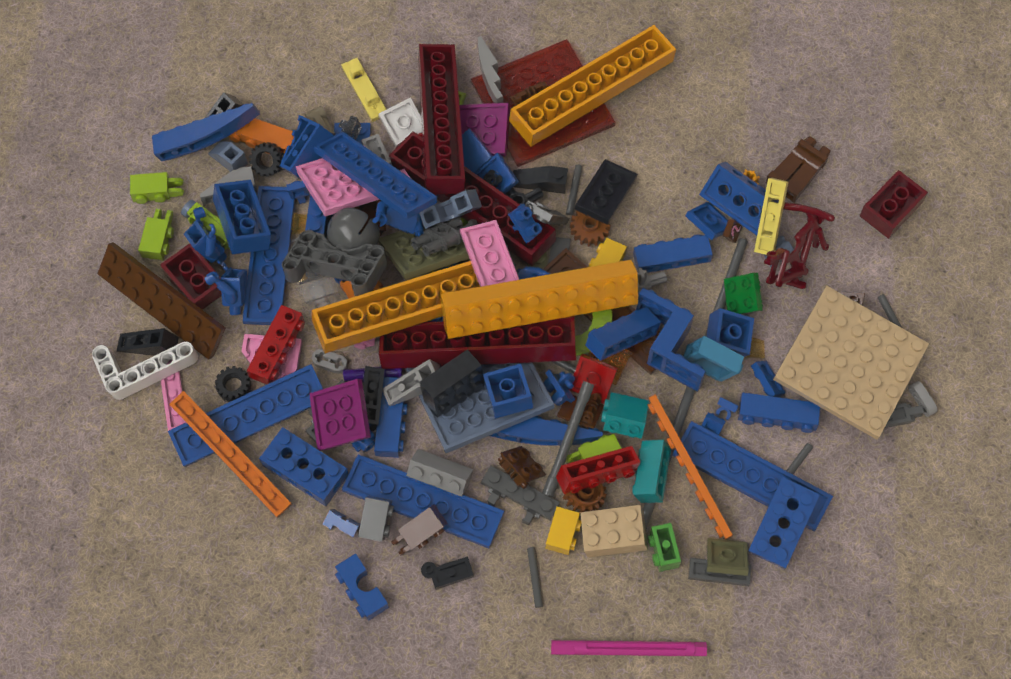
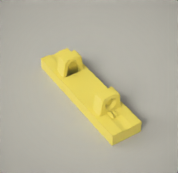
[341,58,386,122]
[754,178,788,255]

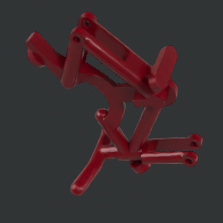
[764,202,835,289]

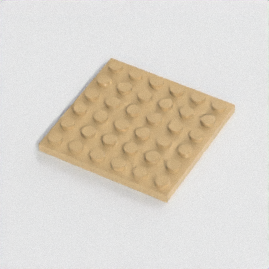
[773,286,929,440]

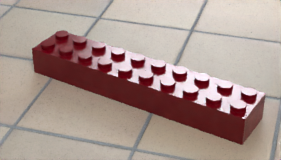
[418,44,465,194]
[389,131,556,266]
[379,316,576,369]

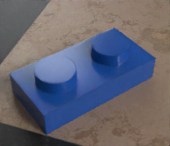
[751,361,786,397]

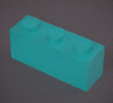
[632,440,671,503]

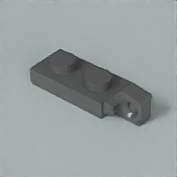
[885,403,924,428]

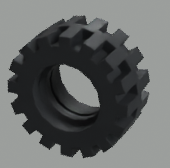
[249,142,284,177]
[215,366,251,402]

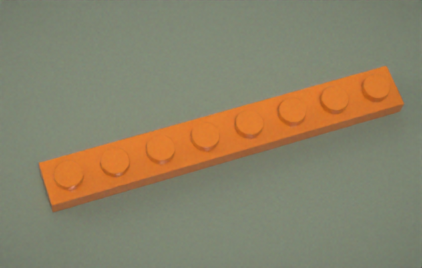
[169,391,292,518]
[647,394,733,540]

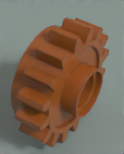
[570,211,611,247]
[562,483,607,515]

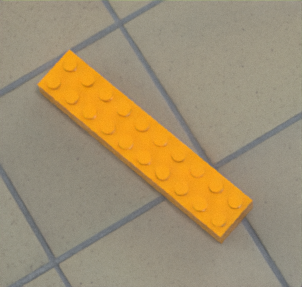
[509,25,676,147]
[440,260,638,339]
[312,261,480,354]

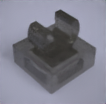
[339,116,362,140]

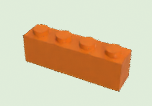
[228,118,294,157]

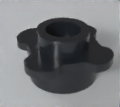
[483,170,503,189]

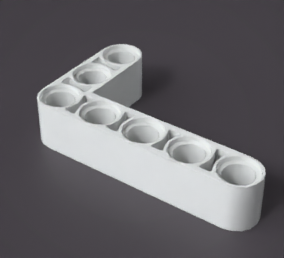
[92,342,199,400]

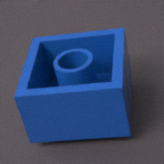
[706,308,754,357]
[483,364,533,419]

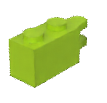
[130,172,184,204]
[138,208,174,261]
[565,434,622,464]

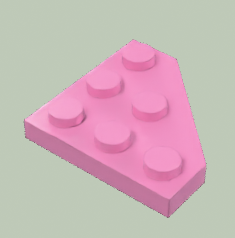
[241,334,302,382]

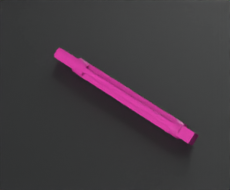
[551,640,707,656]

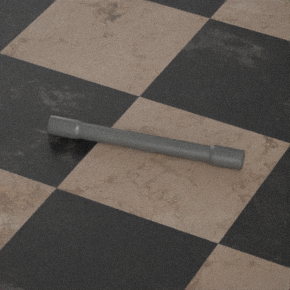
[542,381,594,497]

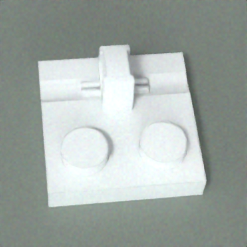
[378,97,422,147]

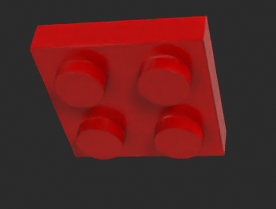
[569,353,618,404]

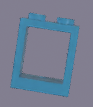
[683,336,744,382]

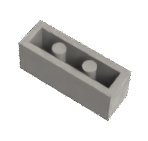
[406,449,473,497]

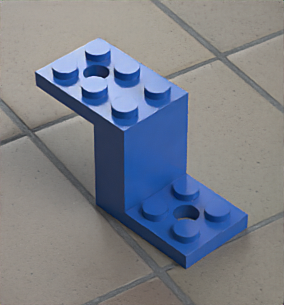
[636,288,706,392]

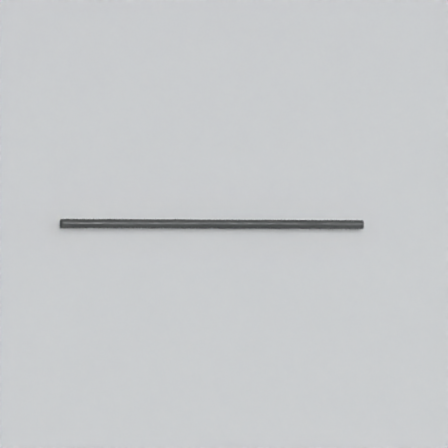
[643,238,748,529]

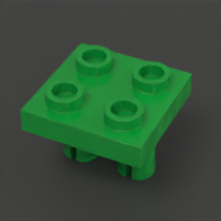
[724,273,763,315]

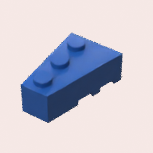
[280,115,334,180]

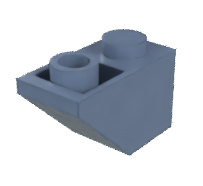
[208,141,247,172]

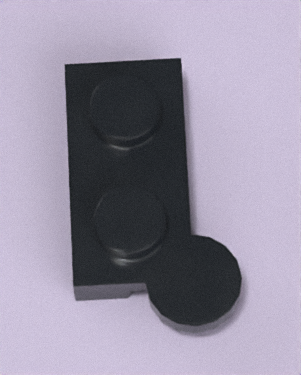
[421,556,474,590]

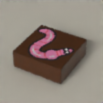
[723,219,742,243]

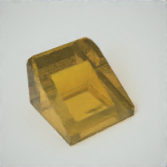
[292,213,307,234]
[744,337,765,359]

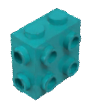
[601,392,649,439]

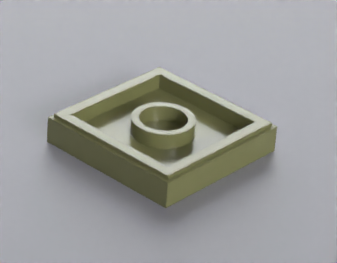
[706,538,749,576]

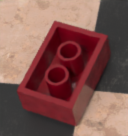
[860,170,928,239]
[160,243,222,310]

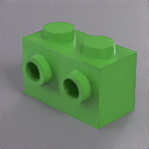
[647,523,681,572]

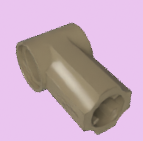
[305,106,335,135]

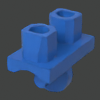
[508,203,542,243]
[543,369,575,406]

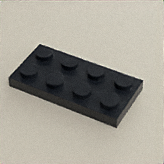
[574,159,638,225]

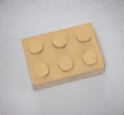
[580,505,648,557]

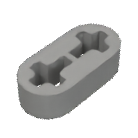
[312,349,348,374]
[908,381,937,417]

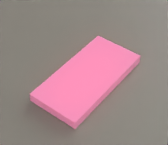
[460,220,519,287]

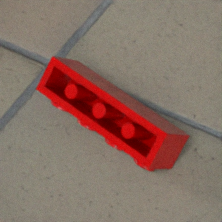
[247,305,305,385]
[556,446,641,494]

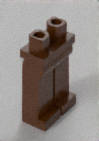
[766,136,831,203]

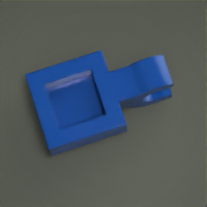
[286,181,309,204]

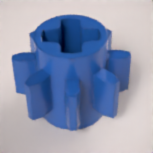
[352,430,376,452]

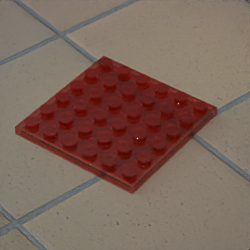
[471,39,616,167]

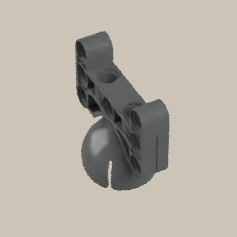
[282,208,387,296]

